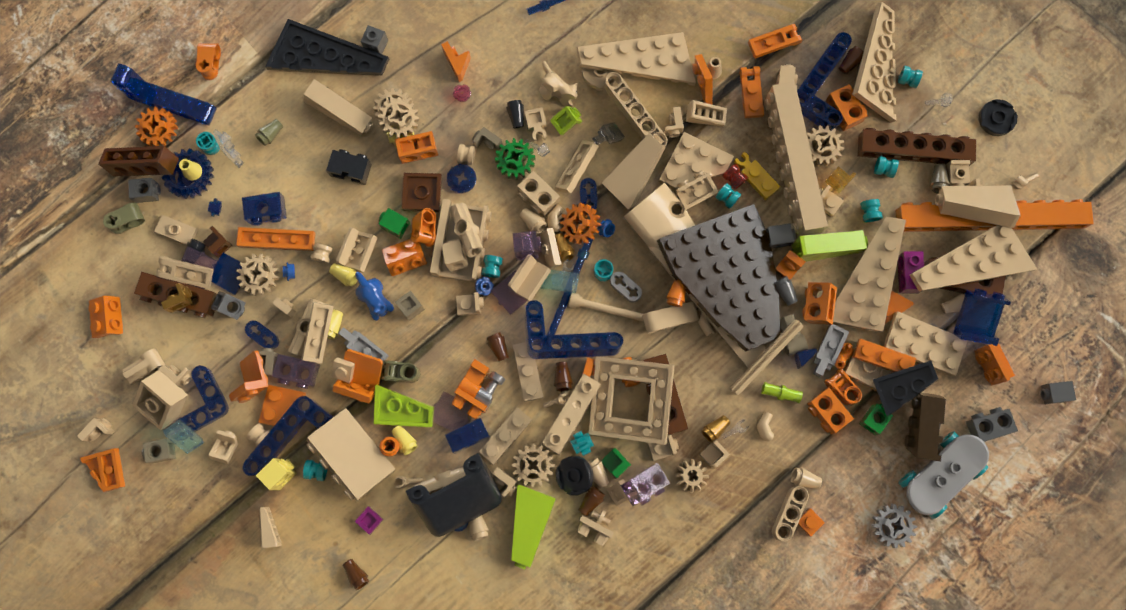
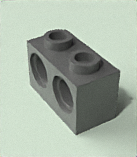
[966,407,1018,442]

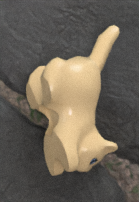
[539,61,578,107]

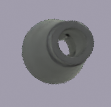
[775,276,798,306]

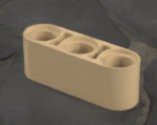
[642,302,699,334]
[772,486,809,541]

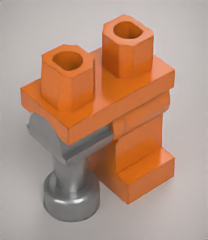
[452,359,505,420]

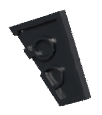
[873,361,938,417]

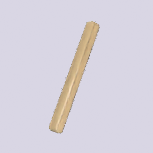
[730,320,803,395]

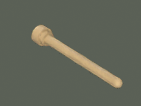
[568,293,644,322]

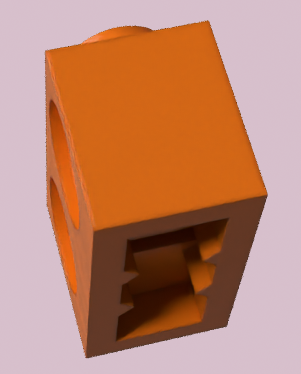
[826,84,868,131]
[395,131,439,164]
[802,282,837,325]
[807,388,854,434]

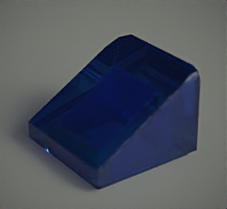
[794,348,817,369]

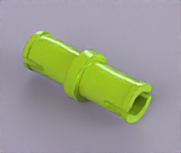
[761,382,803,403]

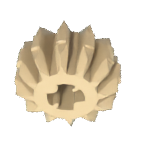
[675,459,709,493]

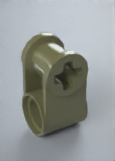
[103,203,145,234]
[381,360,421,383]

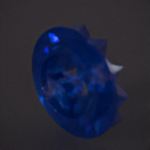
[447,164,477,193]

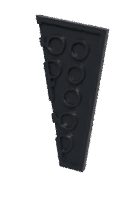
[265,19,390,76]

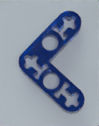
[173,365,229,436]

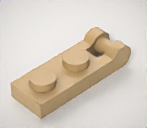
[156,256,213,289]

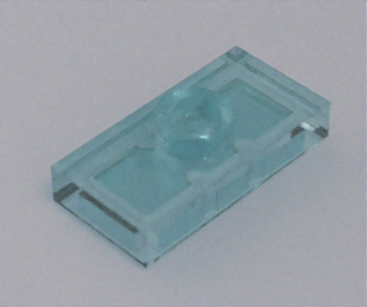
[540,270,579,293]
[163,420,204,454]

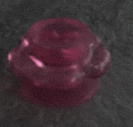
[453,84,471,102]

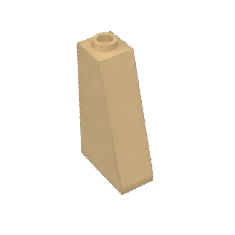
[303,79,373,136]
[602,133,666,210]
[935,185,1020,228]

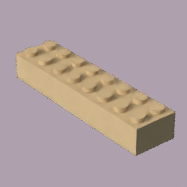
[764,81,828,239]

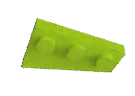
[373,385,434,427]

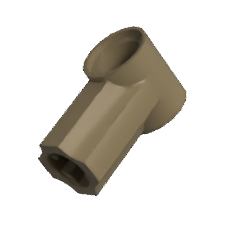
[780,314,808,356]

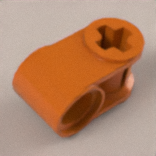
[196,43,221,80]
[411,208,436,247]
[824,369,862,406]

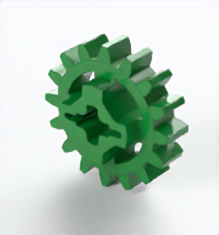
[495,138,536,180]

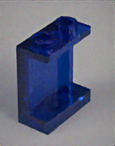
[953,288,1011,346]

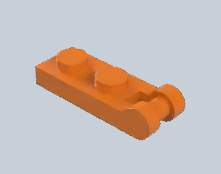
[748,24,802,58]
[740,66,764,119]

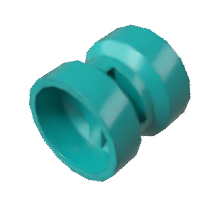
[898,65,923,89]
[196,132,221,155]
[874,156,899,178]
[715,183,741,209]
[860,199,883,222]
[481,255,503,278]
[594,259,613,282]
[303,460,328,481]

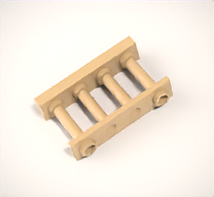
[542,374,601,455]

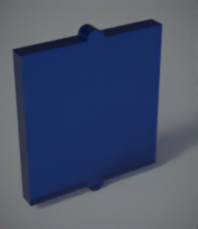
[211,252,242,295]

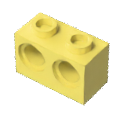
[256,458,297,490]

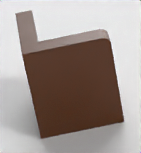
[203,226,233,258]

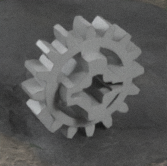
[871,504,917,548]

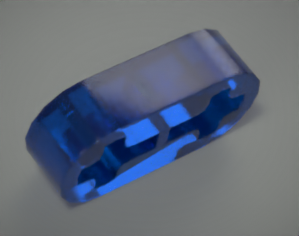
[580,178,597,215]
[245,320,279,349]

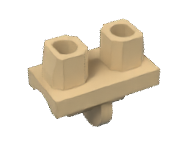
[577,510,614,546]

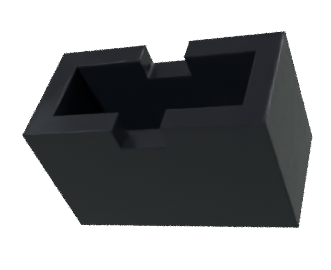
[326,149,372,185]

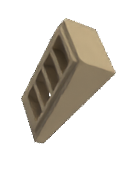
[686,100,727,127]
[259,507,282,548]

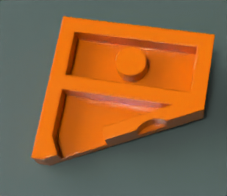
[692,54,713,105]
[259,384,306,427]
[80,448,125,492]

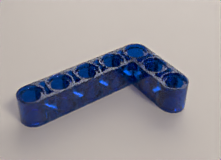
[797,32,852,131]
[110,63,217,125]
[525,300,624,359]
[243,396,334,476]

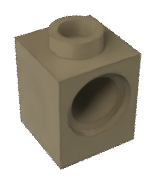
[395,290,425,321]
[142,439,176,463]

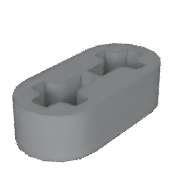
[610,272,642,303]

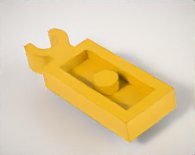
[734,152,780,200]

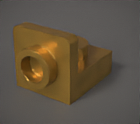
[161,283,193,313]

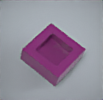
[355,506,384,535]

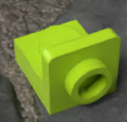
[550,106,583,135]

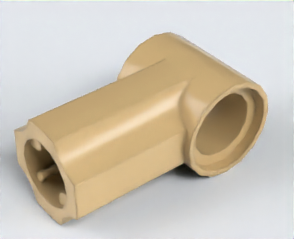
[123,349,165,384]

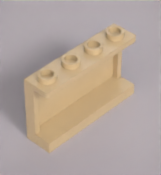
[430,199,492,283]
[306,408,395,502]

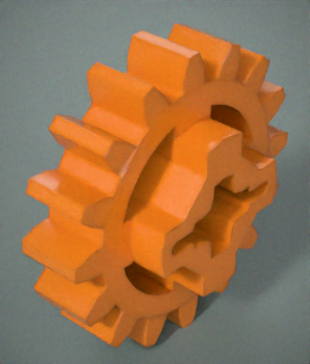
[135,107,178,146]
[560,203,601,245]

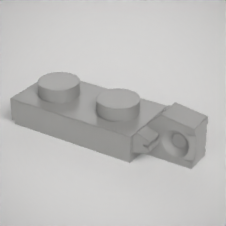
[813,324,849,377]
[339,327,389,363]

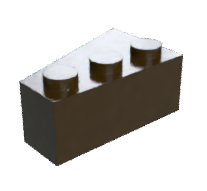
[905,393,946,462]

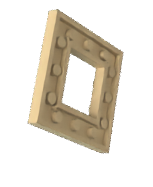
[589,356,675,445]

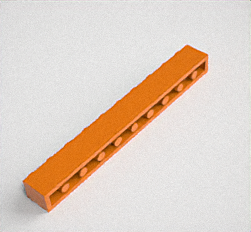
[895,199,1094,232]

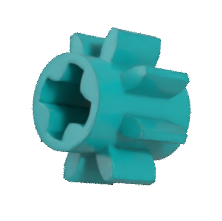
[570,431,594,456]

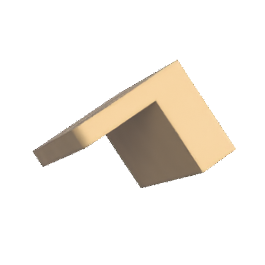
[508,254,551,302]

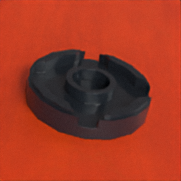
[978,99,1018,136]
[556,456,594,496]

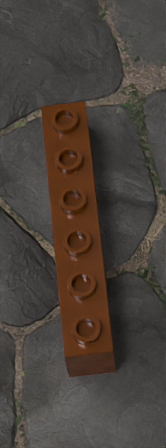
[857,128,976,166]

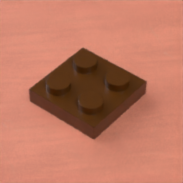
[402,173,442,212]

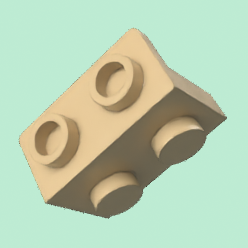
[674,171,718,210]
[336,227,378,272]

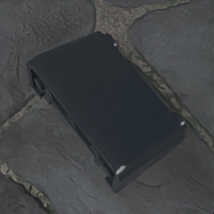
[406,453,502,537]

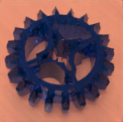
[161,148,214,199]

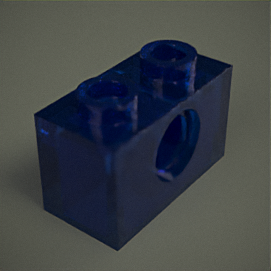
[242,192,287,226]
[445,418,490,454]

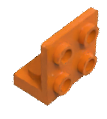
[974,340,1015,386]

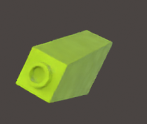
[792,230,868,262]
[511,484,556,569]

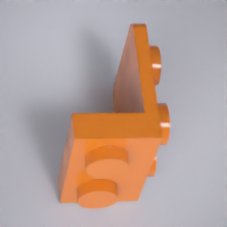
[333,349,383,404]
[229,351,268,403]

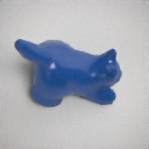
[355,272,394,321]

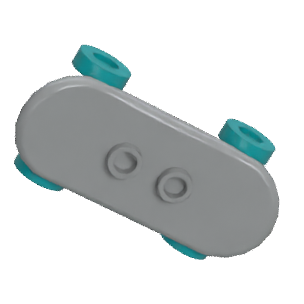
[898,431,989,519]

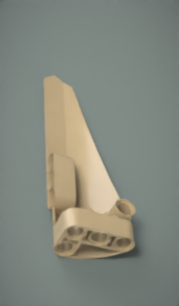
[622,182,766,371]

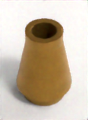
[555,233,575,263]
[701,415,731,443]

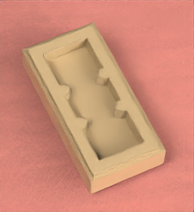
[154,215,198,245]
[540,228,561,270]

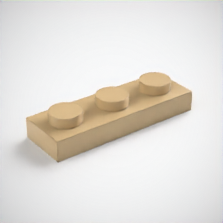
[555,140,599,193]
[302,302,334,363]
[513,341,543,402]
[479,407,532,465]

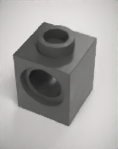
[361,25,388,54]
[128,178,161,203]
[766,223,796,249]
[211,291,246,320]
[1040,381,1076,405]

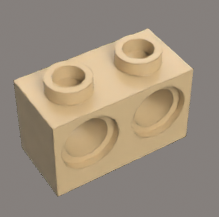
[517,171,560,217]

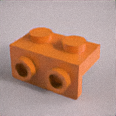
[382,239,427,276]
[89,295,123,338]

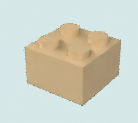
[132,370,188,430]

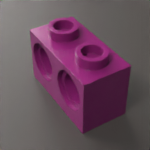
[897,251,924,294]

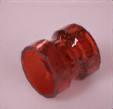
[722,164,749,190]

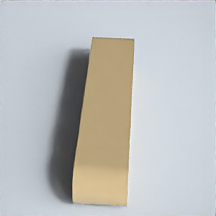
[604,72,667,146]

